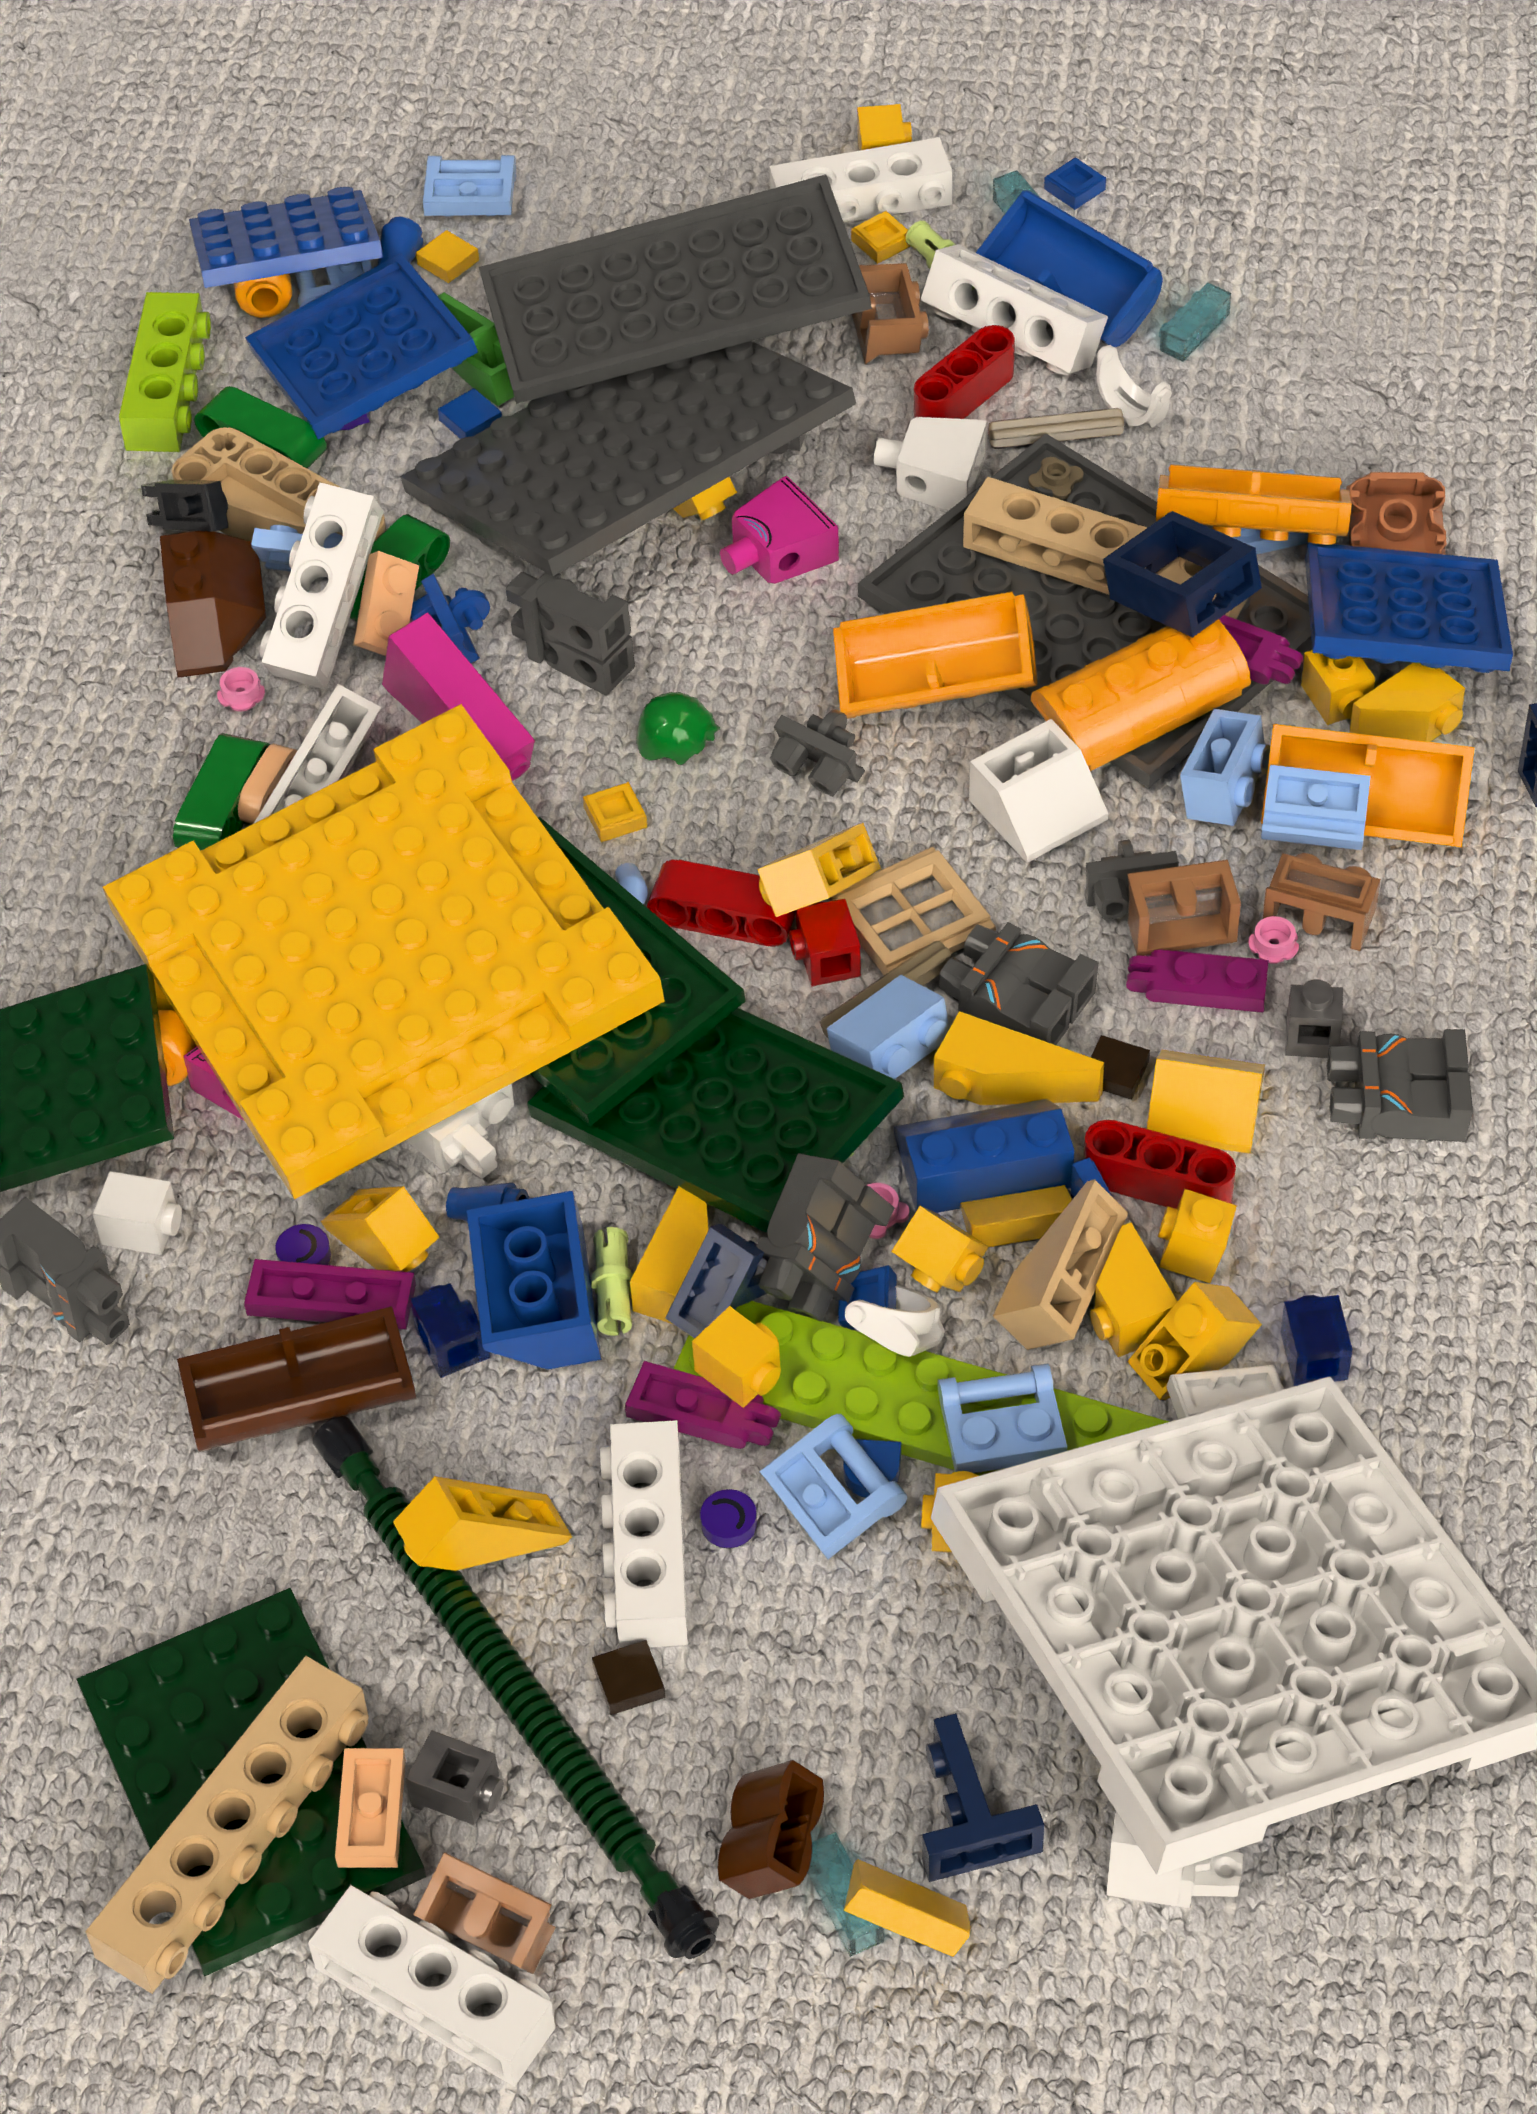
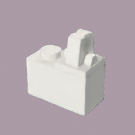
[406,1083,514,1179]
[1106,1812,1243,1908]

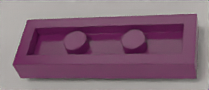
[244,1259,416,1330]

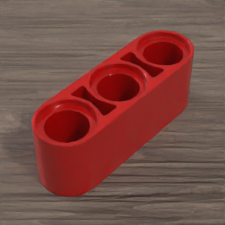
[914,325,1015,419]
[647,859,796,947]
[1084,1119,1236,1209]

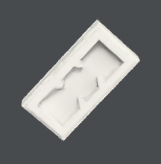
[1166,1365,1284,1419]

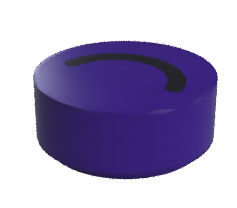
[275,1224,331,1265]
[700,1489,757,1548]

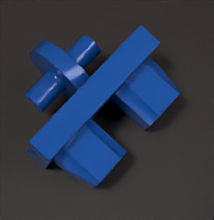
[411,574,490,663]

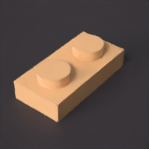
[353,551,419,656]
[335,1748,406,1868]

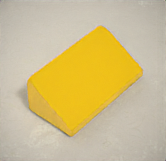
[960,1185,1072,1247]
[844,1859,971,1957]

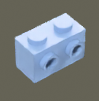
[1180,709,1270,826]
[827,975,950,1079]

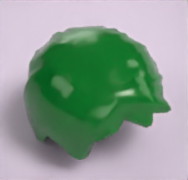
[636,692,720,765]

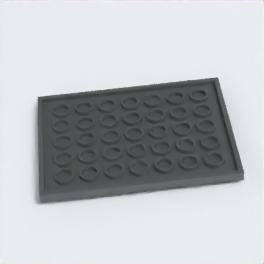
[400,341,856,576]
[858,434,1312,788]

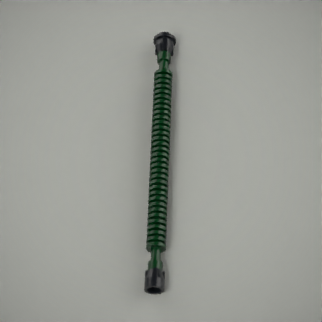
[313,1416,719,1959]

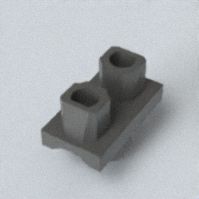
[770,709,865,797]
[1084,839,1179,920]

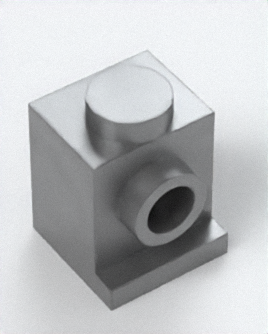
[1285,979,1343,1058]
[406,1730,504,1825]

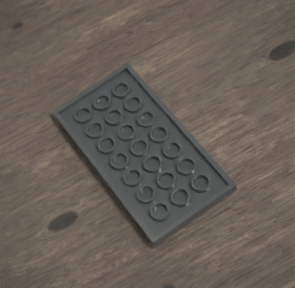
[479,174,872,404]

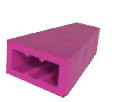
[382,613,535,781]

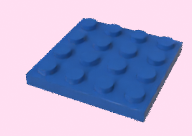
[189,187,383,288]
[245,253,478,439]
[1305,542,1513,673]

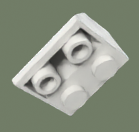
[969,719,1108,863]

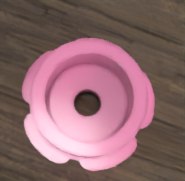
[217,667,265,711]
[1248,916,1299,964]

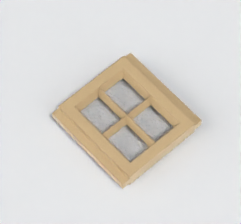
[829,847,996,975]

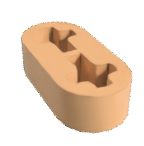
[238,743,298,824]

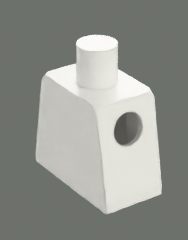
[874,417,987,511]

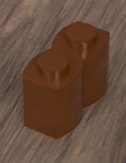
[718,1760,824,1899]

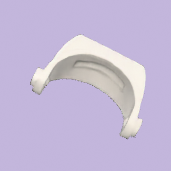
[1096,345,1172,428]
[845,1285,945,1357]

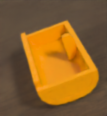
[1156,464,1352,545]
[833,591,1037,719]
[1031,619,1251,771]
[1261,724,1475,847]

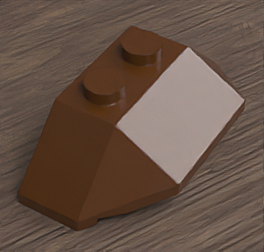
[160,531,267,678]

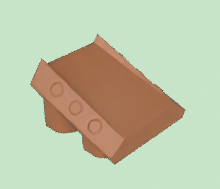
[1346,472,1446,555]

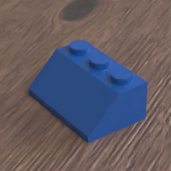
[894,1099,1074,1213]
[466,1190,602,1370]

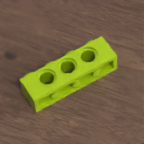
[119,292,211,452]

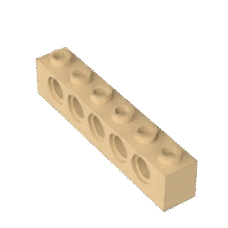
[963,476,1248,619]
[85,1656,369,1994]

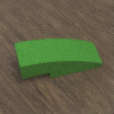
[438,292,514,406]

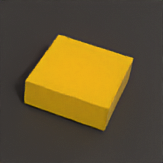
[851,211,911,264]
[416,230,479,283]
[583,782,647,842]

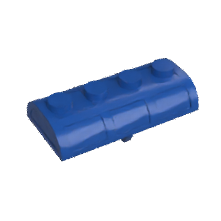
[976,190,1163,347]

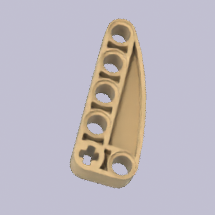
[172,428,386,542]

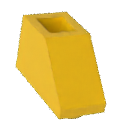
[1127,1282,1262,1400]

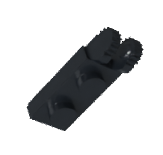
[141,479,229,532]

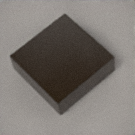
[1091,1035,1150,1100]
[592,1640,666,1715]

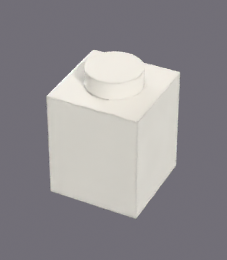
[93,1171,182,1255]

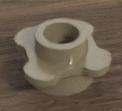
[1028,457,1083,500]

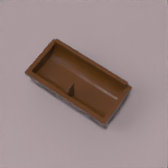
[177,1306,416,1453]

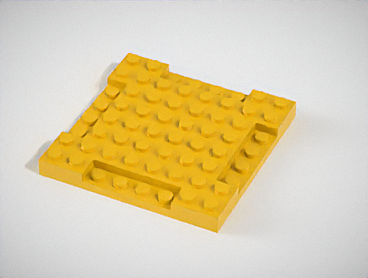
[103,704,665,1200]

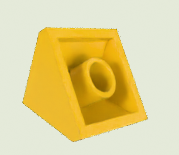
[1147,1050,1265,1154]

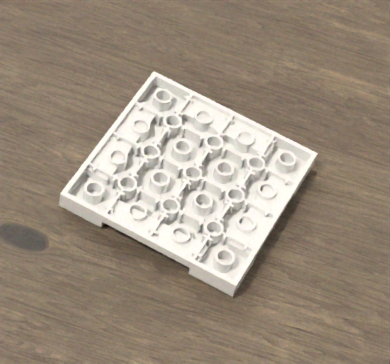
[931,1377,1537,1875]

